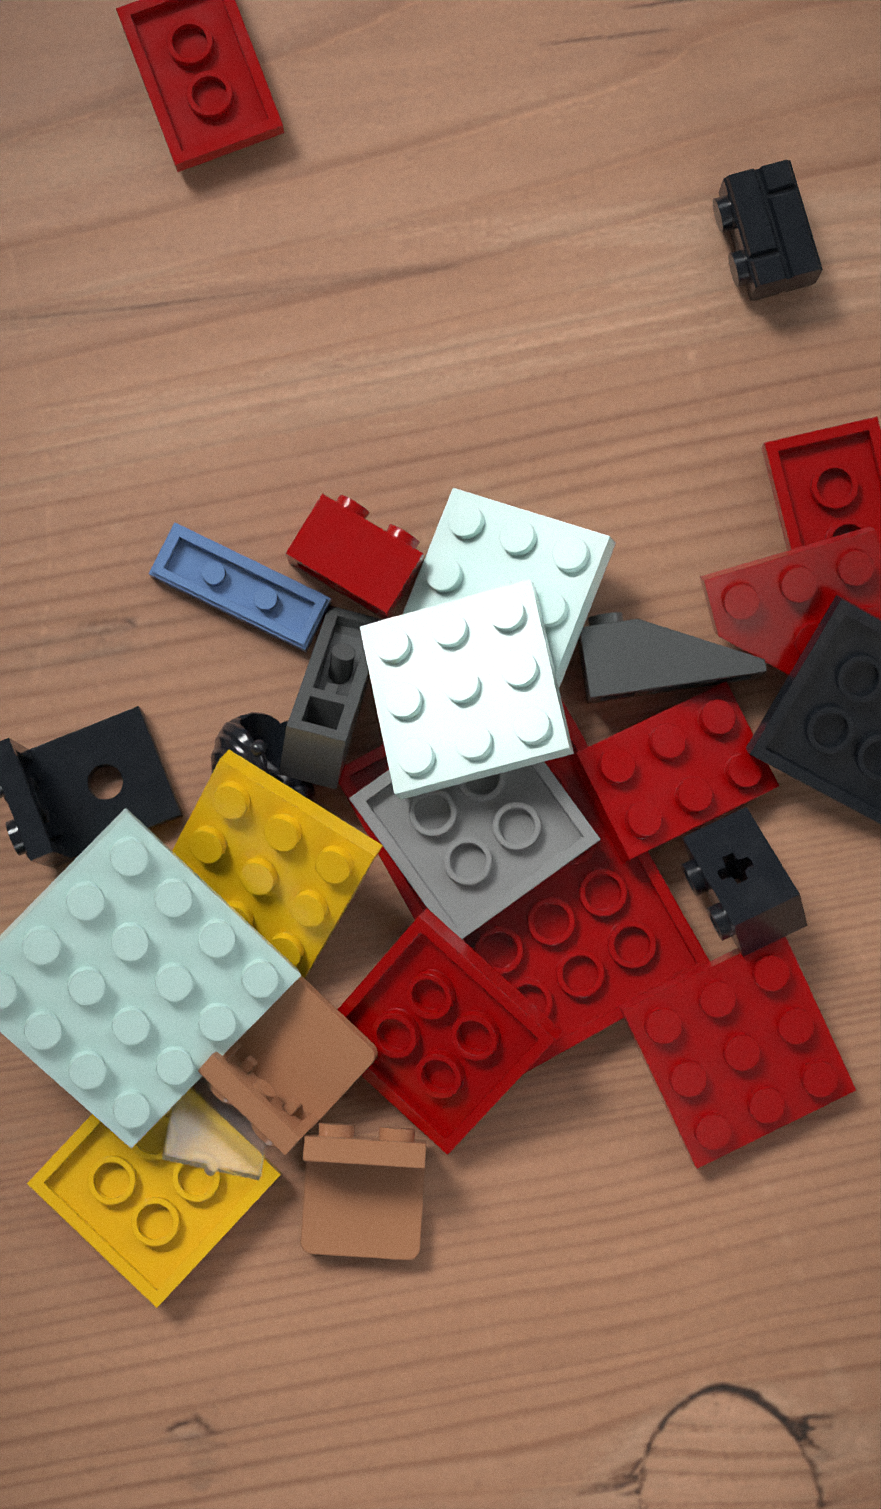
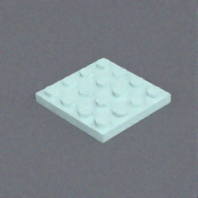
[0,808,301,1148]

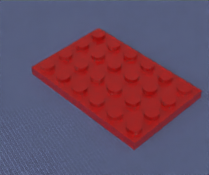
[339,698,710,1074]

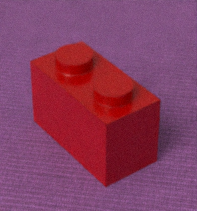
[286,493,424,620]

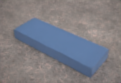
[149,522,332,652]

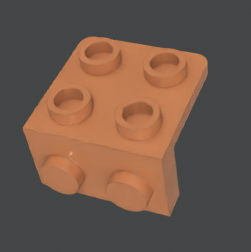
[198,976,378,1155]
[300,1123,427,1260]

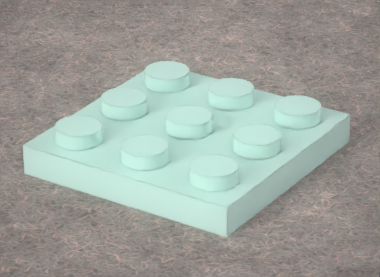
[402,488,616,687]
[360,579,574,800]

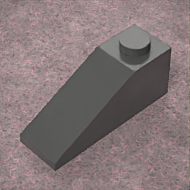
[279,605,384,789]
[577,612,767,704]

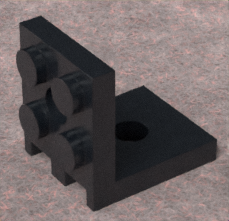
[0,706,184,868]

